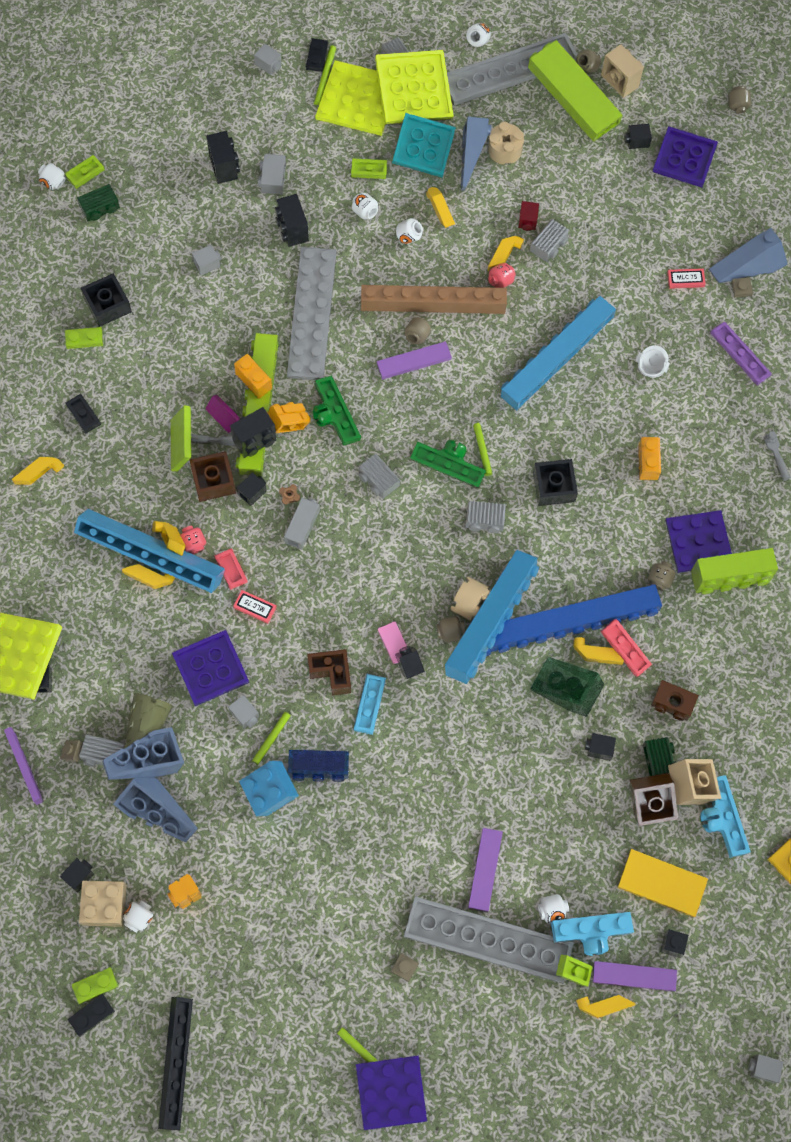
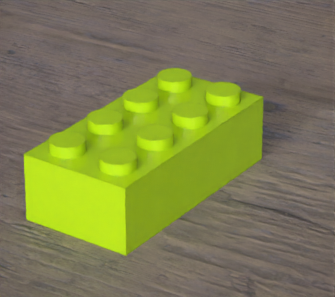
[691,548,778,594]

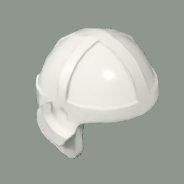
[636,345,670,378]

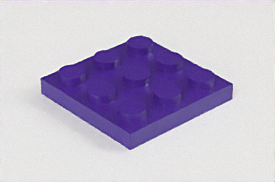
[652,126,718,188]
[665,510,732,573]
[172,630,249,706]
[356,1055,427,1130]

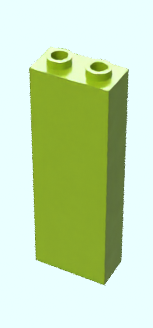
[528,40,623,142]

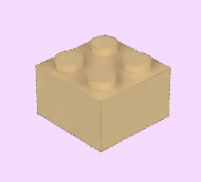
[601,44,644,98]
[668,759,721,805]
[79,881,127,927]

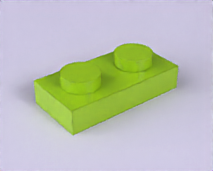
[65,155,105,189]
[351,158,387,179]
[65,327,103,349]
[556,954,593,987]
[71,967,119,1005]

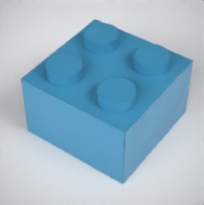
[239,761,299,817]

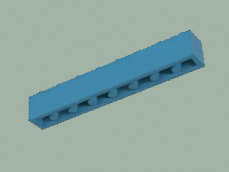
[500,296,616,411]
[74,509,225,593]
[445,550,539,684]

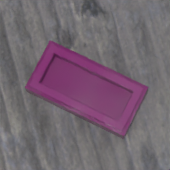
[205,394,240,433]

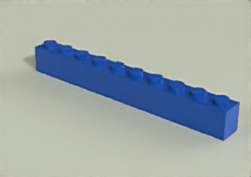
[486,584,662,656]

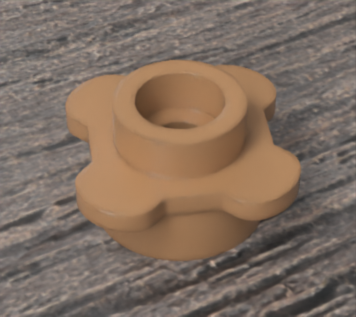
[279,484,300,505]

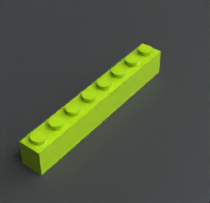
[236,333,279,477]

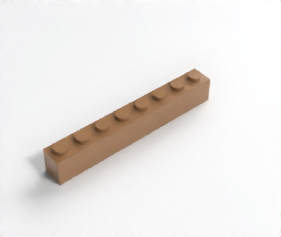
[361,285,507,314]

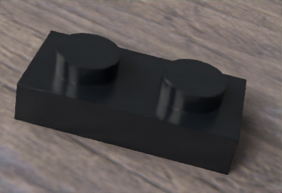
[306,38,329,72]
[65,394,101,434]
[67,994,115,1037]

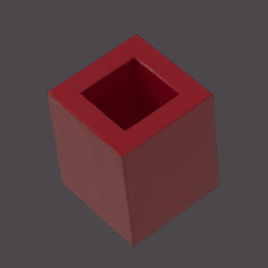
[518,201,539,231]

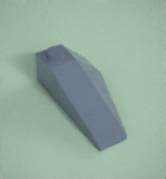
[461,117,491,191]
[709,228,788,283]
[102,727,184,780]
[113,777,198,842]

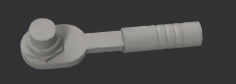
[764,431,790,481]
[191,432,236,446]

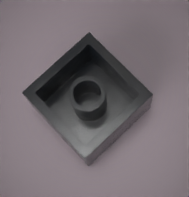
[206,131,240,184]
[274,194,309,247]
[80,273,132,327]
[230,407,276,458]
[533,459,578,506]

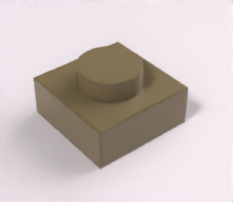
[731,278,753,298]
[60,740,83,762]
[391,953,419,982]

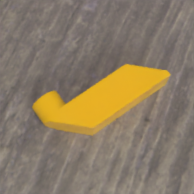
[426,187,455,228]
[488,236,525,271]
[12,457,64,485]
[152,521,185,556]
[122,564,176,589]
[573,637,624,665]
[576,995,635,1019]

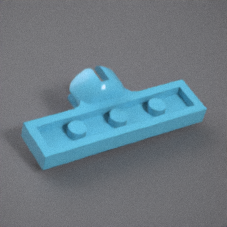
[700,775,751,858]
[551,912,634,956]

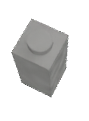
[284,498,320,550]

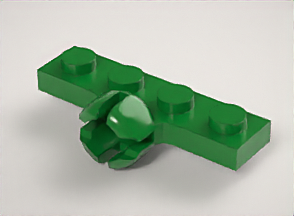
[312,376,361,446]
[410,440,486,489]

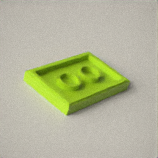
[170,405,191,472]

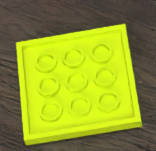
[375,50,454,124]
[315,60,386,136]
[0,613,62,700]

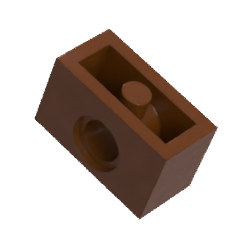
[651,680,699,721]

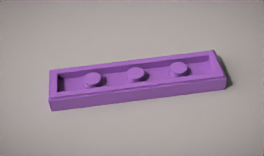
[710,321,772,386]
[377,341,452,380]
[4,727,44,805]
[468,828,503,912]
[592,961,677,992]

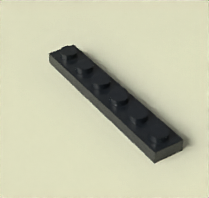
[158,997,193,1131]

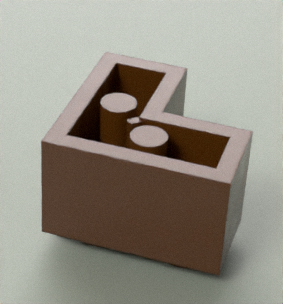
[307,649,351,696]

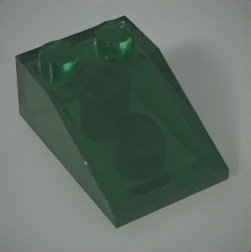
[530,657,604,717]

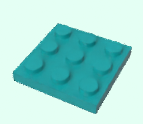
[392,113,456,178]

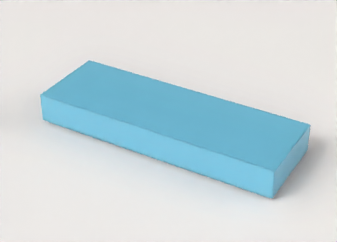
[354,674,386,735]

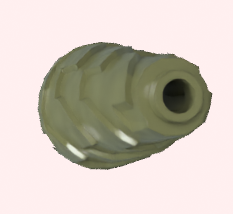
[124,693,173,748]

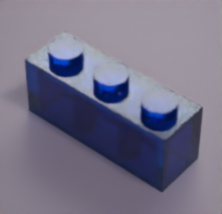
[288,750,349,782]

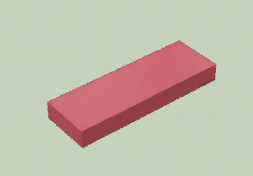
[600,619,652,677]

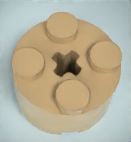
[488,122,524,164]
[451,576,490,621]

